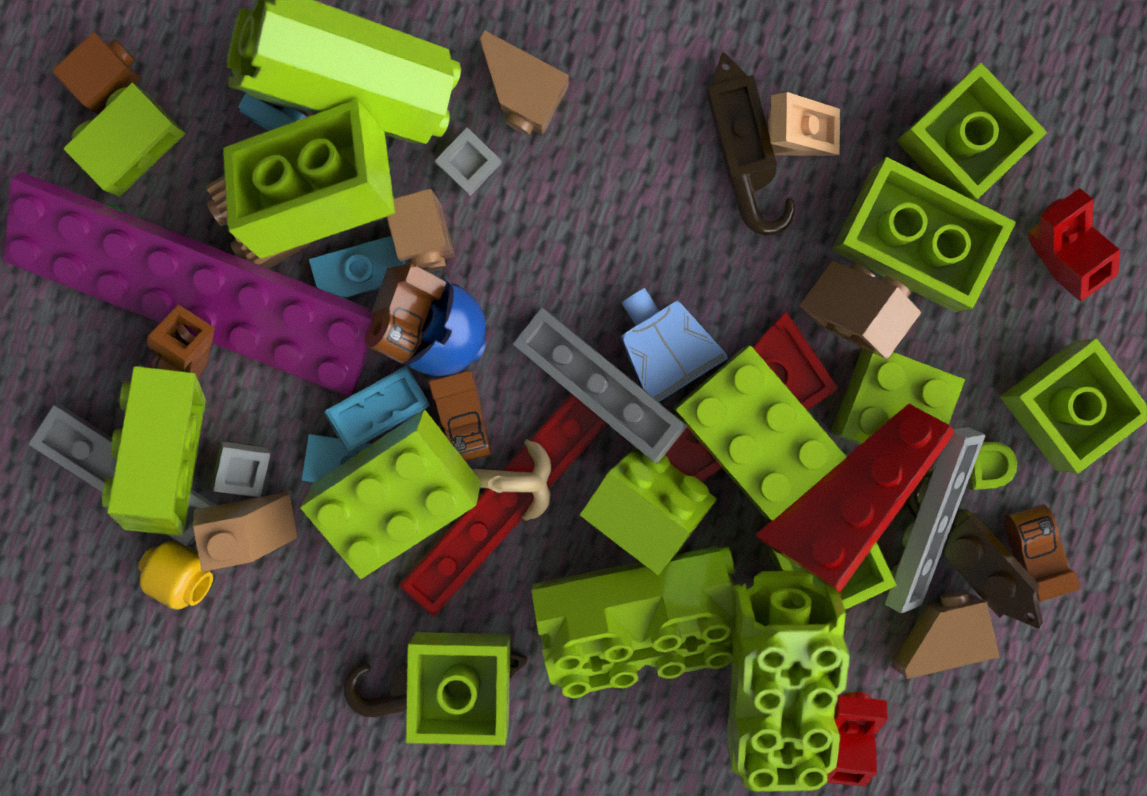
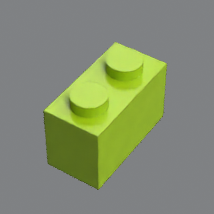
[63,82,186,197]

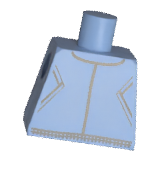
[620,288,728,402]

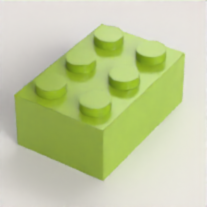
[223,99,395,259]
[831,157,1016,312]
[672,345,846,521]
[102,366,206,536]
[300,409,481,580]

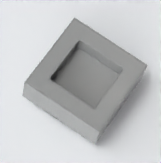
[435,128,502,196]
[211,441,270,497]

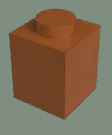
[51,32,142,115]

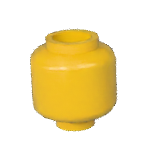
[138,539,213,610]

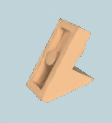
[768,92,840,156]

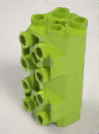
[227,0,461,144]
[531,546,741,698]
[727,571,850,792]

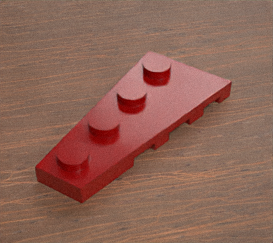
[665,311,838,481]
[756,403,954,593]

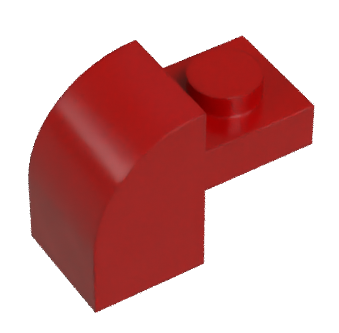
[1028,187,1120,302]
[827,692,888,787]

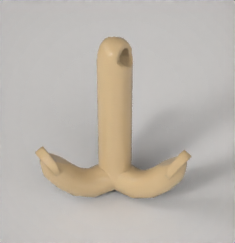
[472,439,551,521]

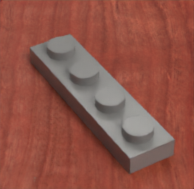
[513,308,688,463]
[28,405,216,547]
[885,427,986,613]

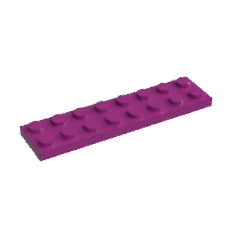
[3,172,374,397]

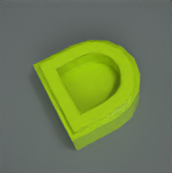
[968,441,1017,490]

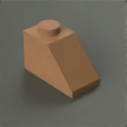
[480,30,569,135]
[193,492,297,572]
[893,590,1000,679]

